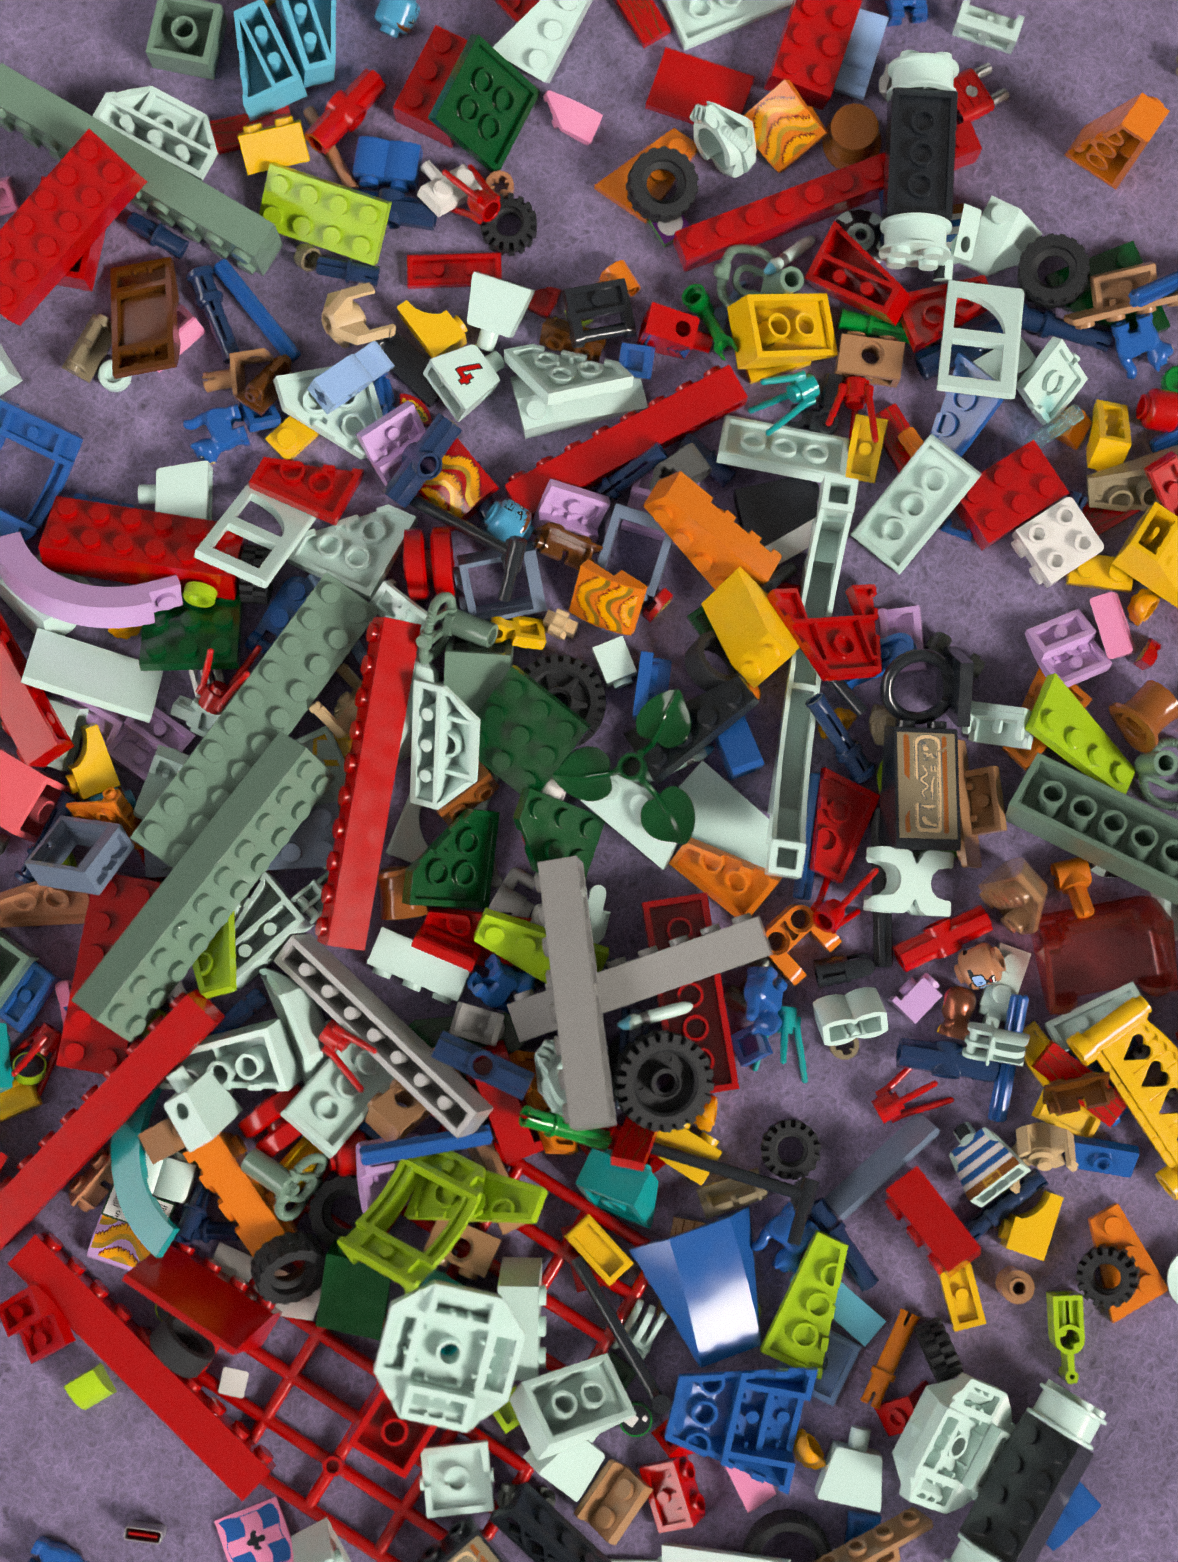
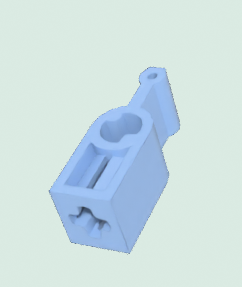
[833,9,889,100]
[308,341,395,415]

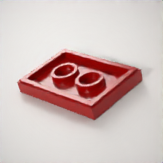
[645,47,755,125]

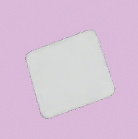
[218,1367,249,1398]

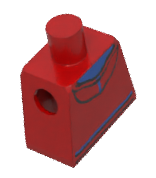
[636,302,713,359]

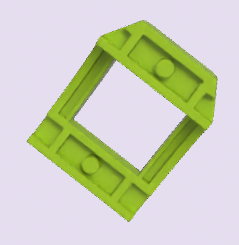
[337,1151,486,1294]

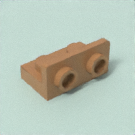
[574,1459,653,1545]

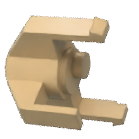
[322,282,396,349]
[309,663,362,738]
[1009,1122,1078,1194]

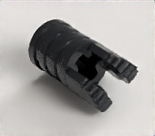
[813,953,876,988]

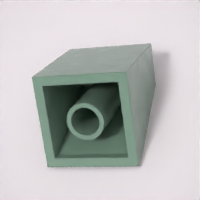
[444,635,514,714]

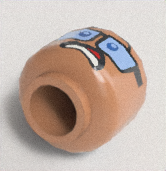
[954,942,1006,990]

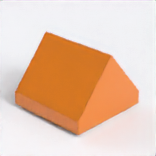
[1049,407,1092,450]

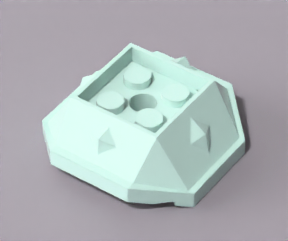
[374,1280,525,1432]
[892,1372,1016,1514]

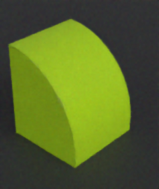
[63,1363,117,1410]

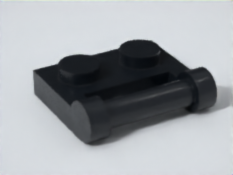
[561,278,636,348]

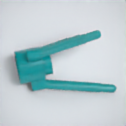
[748,370,820,436]
[752,1006,808,1084]

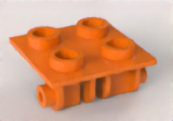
[65,787,144,849]

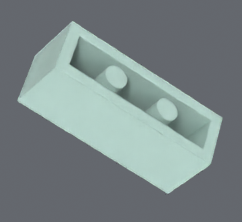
[367,927,471,1005]

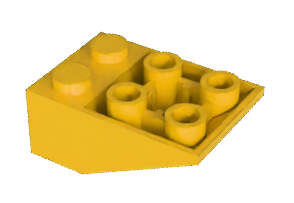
[1112,501,1178,608]

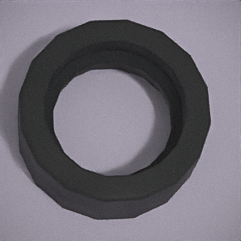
[685,631,744,691]
[150,1314,215,1378]

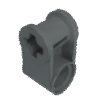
[649,443,712,492]

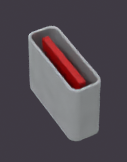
[124,1520,167,1544]

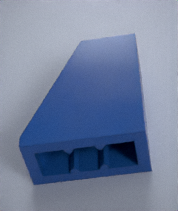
[714,716,765,781]

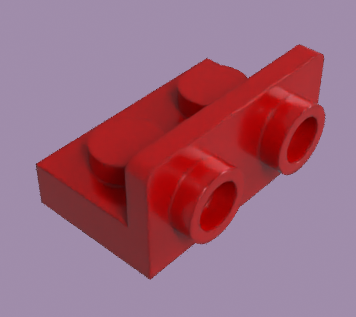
[639,1455,706,1533]

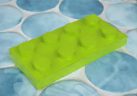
[259,162,392,266]

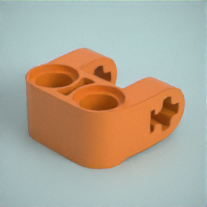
[764,904,842,986]

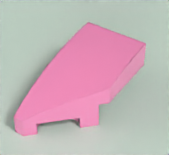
[543,90,603,145]

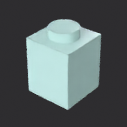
[592,636,637,689]

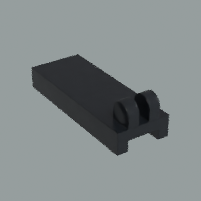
[376,330,440,408]

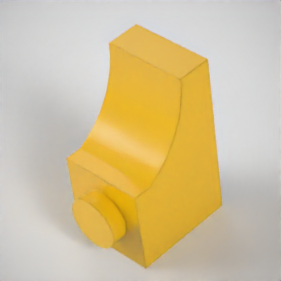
[397,300,468,359]
[1086,399,1132,471]
[65,722,120,799]
[998,1190,1064,1261]

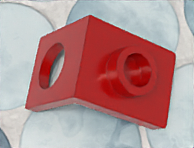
[874,1380,929,1437]

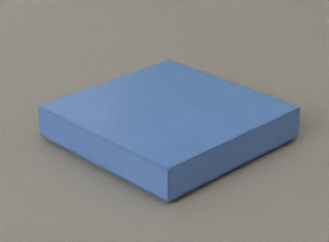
[776,1329,862,1407]

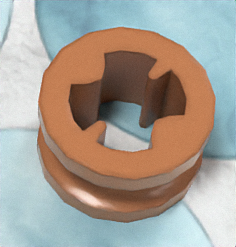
[486,170,514,198]

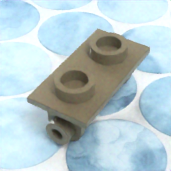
[61,313,112,383]
[696,1167,768,1219]

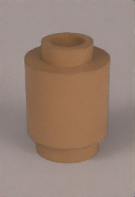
[995,1266,1035,1304]

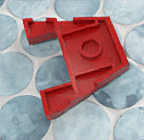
[767,584,882,681]

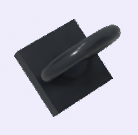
[880,646,974,727]

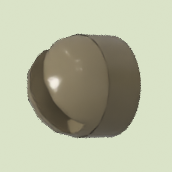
[293,243,321,272]

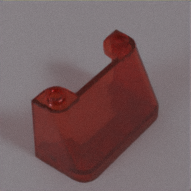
[1031,895,1178,1015]

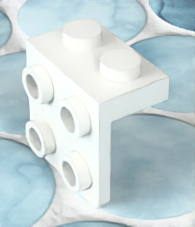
[1011,497,1104,588]

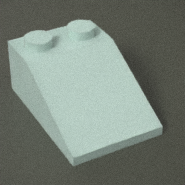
[509,1353,636,1461]

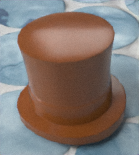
[822,103,881,169]
[1109,680,1178,753]
[377,865,428,920]

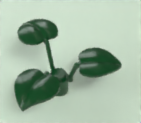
[552,689,695,845]

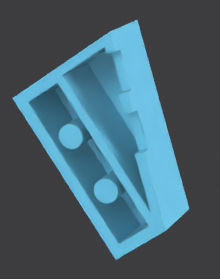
[234,0,308,122]
[275,0,336,88]

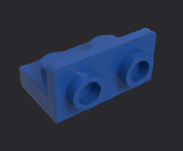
[632,651,672,720]

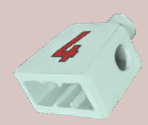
[423,344,504,422]

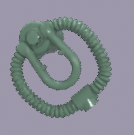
[713,244,804,308]
[416,592,499,665]
[1135,737,1178,812]
[241,1148,329,1221]

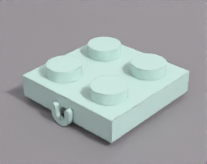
[1016,336,1088,428]
[420,1439,495,1518]

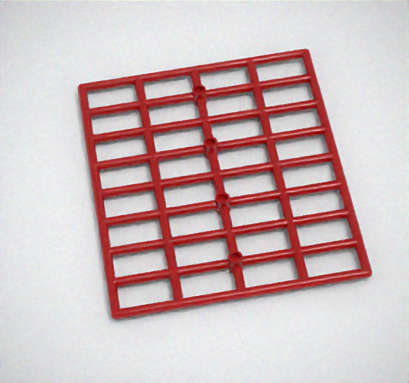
[197,1114,651,1562]

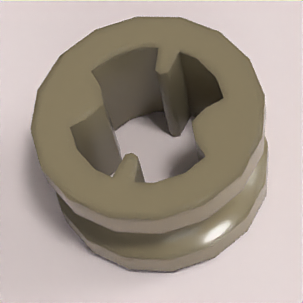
[829,1037,859,1060]

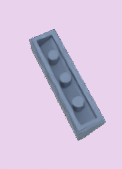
[824,1113,940,1220]

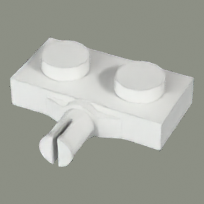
[417,160,483,217]

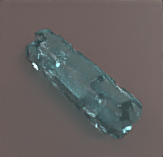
[1025,404,1084,448]

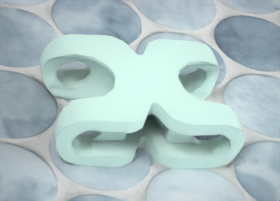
[863,846,954,917]

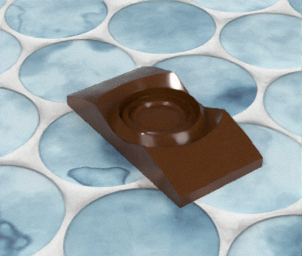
[110,256,181,379]

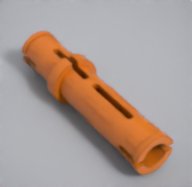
[860,1308,920,1409]

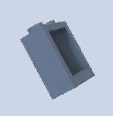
[597,503,673,601]
[453,540,547,622]
[24,816,134,895]

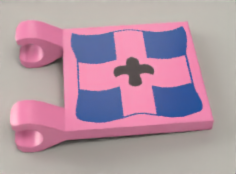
[214,1496,294,1562]

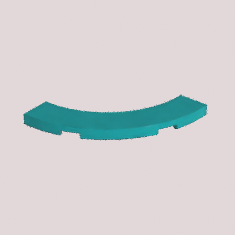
[111,1086,180,1257]

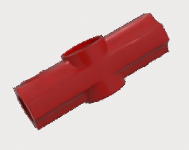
[305,68,387,155]
[892,905,993,972]

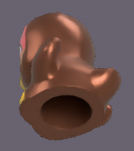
[937,986,976,1041]

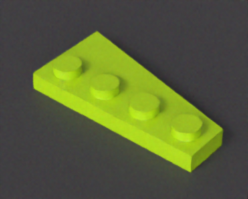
[1025,673,1136,795]
[474,907,609,984]
[192,911,237,999]
[404,1170,548,1224]
[760,1229,848,1380]

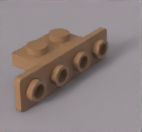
[1064,261,1178,329]
[957,740,1007,868]
[813,1507,933,1562]

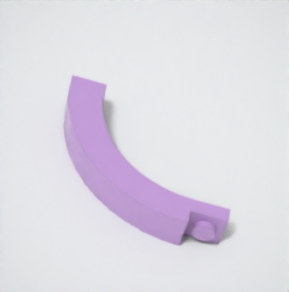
[0,532,183,628]

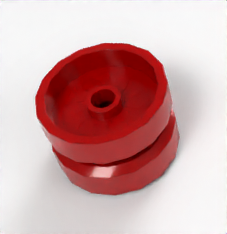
[403,526,456,600]
[237,1083,302,1158]

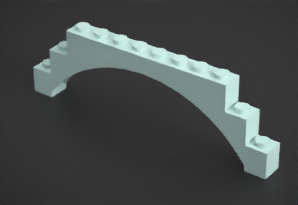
[765,474,859,879]

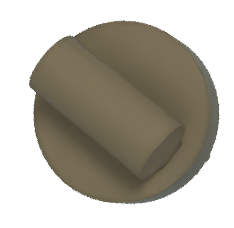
[869,704,897,745]

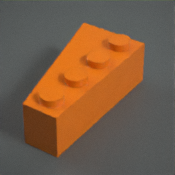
[1064,92,1170,190]
[643,471,782,590]
[183,1132,298,1258]

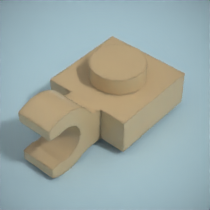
[543,608,578,640]

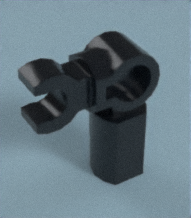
[787,373,846,435]

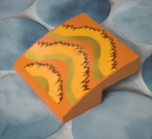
[743,79,829,173]
[569,559,648,636]

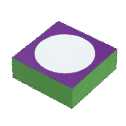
[648,214,690,248]

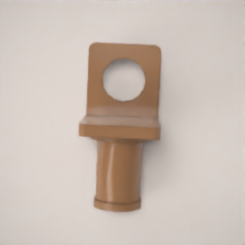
[203,348,274,397]

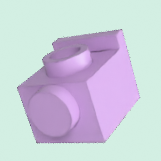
[888,972,943,1024]

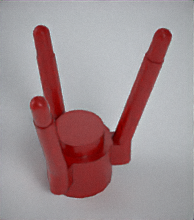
[442,164,501,225]
[826,376,879,451]
[195,645,262,715]
[810,867,879,934]
[318,1019,377,1093]
[9,1022,62,1097]
[871,1068,954,1124]

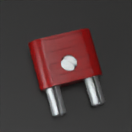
[953,63,1009,125]

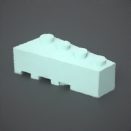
[160,1017,302,1091]

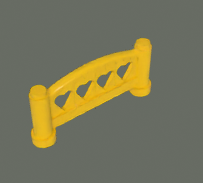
[1066,995,1178,1200]

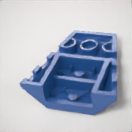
[628,1206,762,1368]
[664,1367,818,1495]

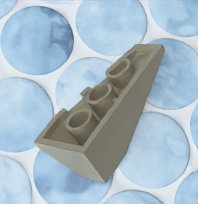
[1087,445,1178,512]

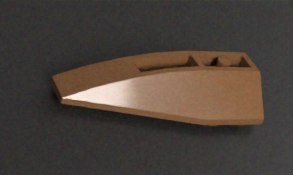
[977,857,1048,935]

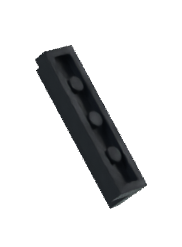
[489,1482,612,1562]

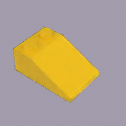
[727,293,838,369]
[701,567,799,689]

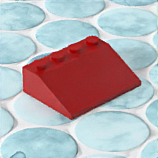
[122,1240,282,1356]

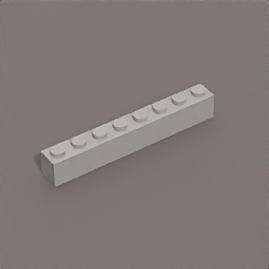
[534,856,617,1131]
[507,913,773,1042]
[273,934,494,1138]

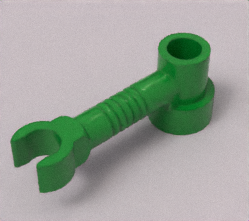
[682,284,738,361]

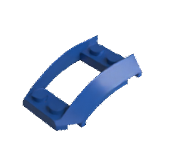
[0,398,84,542]

